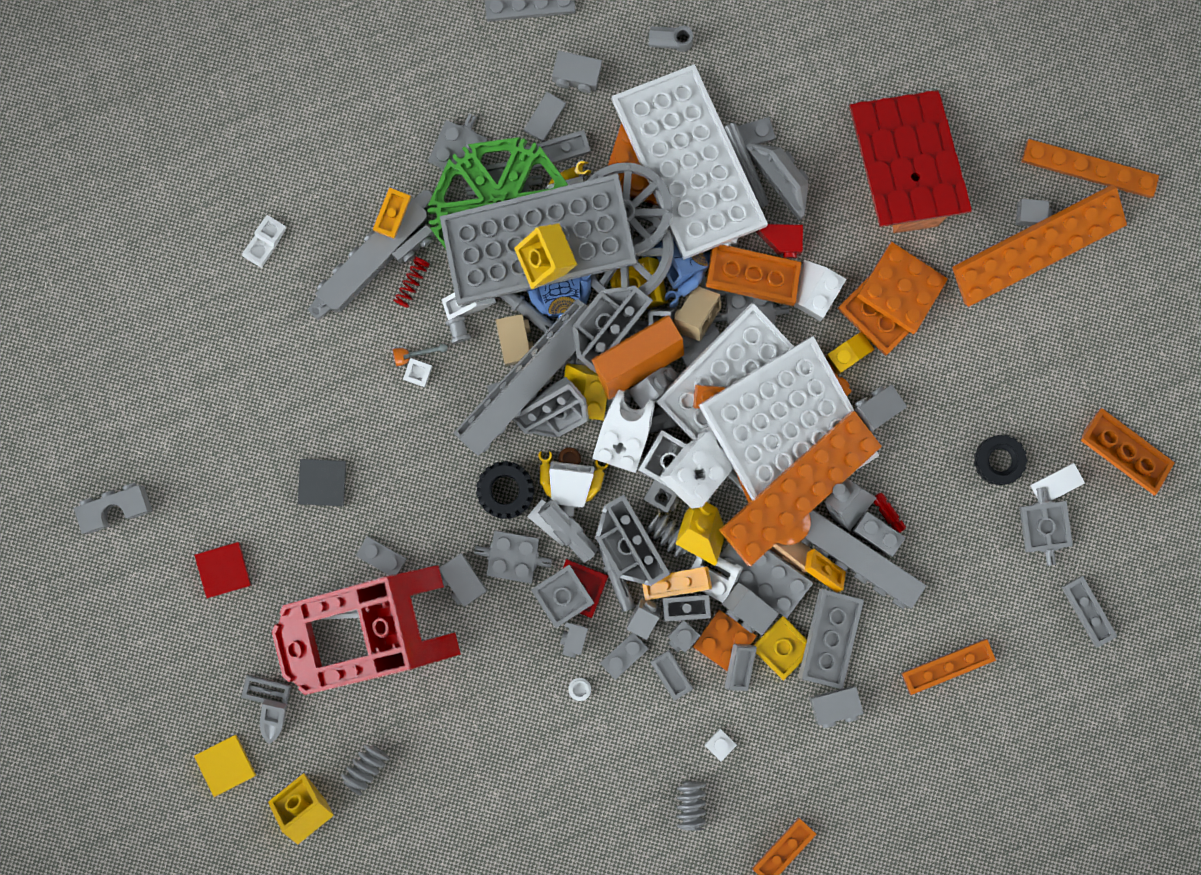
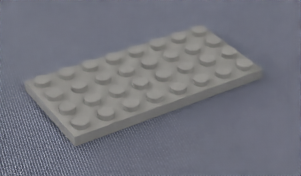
[440,173,637,306]

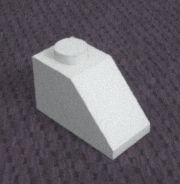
[441,293,496,320]

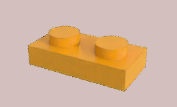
[372,187,411,239]
[805,549,846,593]

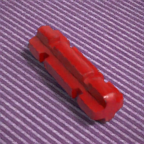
[874,492,906,533]

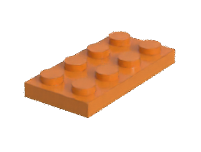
[705,245,801,306]

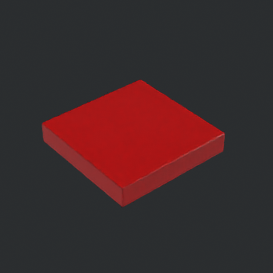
[194,542,252,599]
[563,559,608,618]

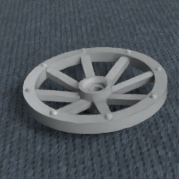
[587,163,672,255]
[590,211,674,295]

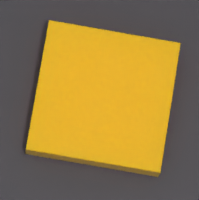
[753,615,807,681]
[194,734,256,797]

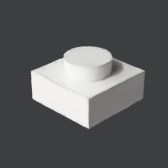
[403,358,433,388]
[704,729,737,761]

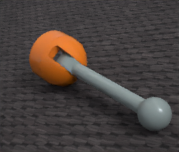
[393,343,448,367]

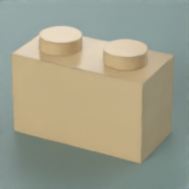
[673,286,721,341]
[496,314,534,366]

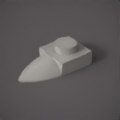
[260,699,287,744]

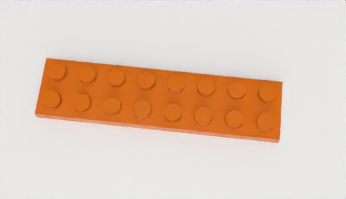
[952,184,1127,307]
[720,411,882,566]

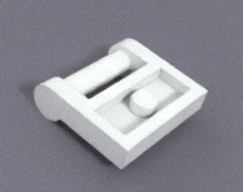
[691,556,743,603]

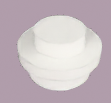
[568,678,591,701]

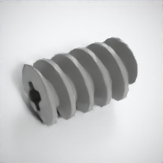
[646,510,687,558]
[340,744,390,796]
[676,781,706,831]

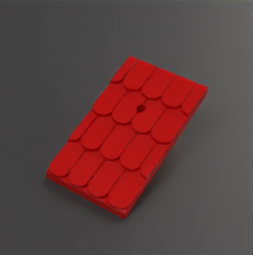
[849,90,972,233]

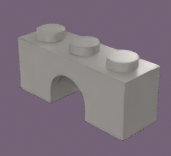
[73,483,153,534]

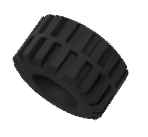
[476,461,534,519]

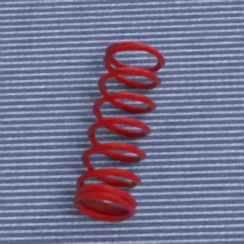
[393,257,430,308]

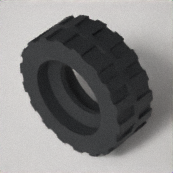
[974,435,1028,486]

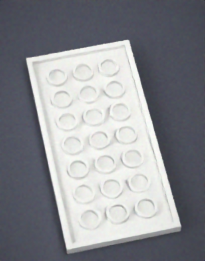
[611,64,768,260]

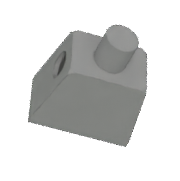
[825,478,876,531]

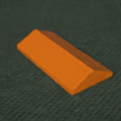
[591,315,684,400]
[1081,408,1175,496]

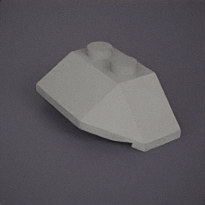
[746,143,809,221]
[572,286,653,373]
[512,377,589,437]
[595,495,670,586]

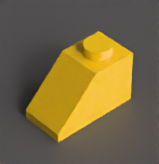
[825,332,875,376]

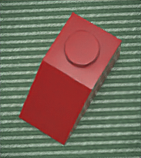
[756,224,803,259]

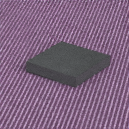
[298,459,347,507]

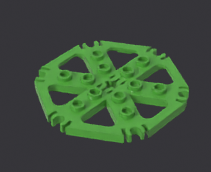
[428,137,568,249]

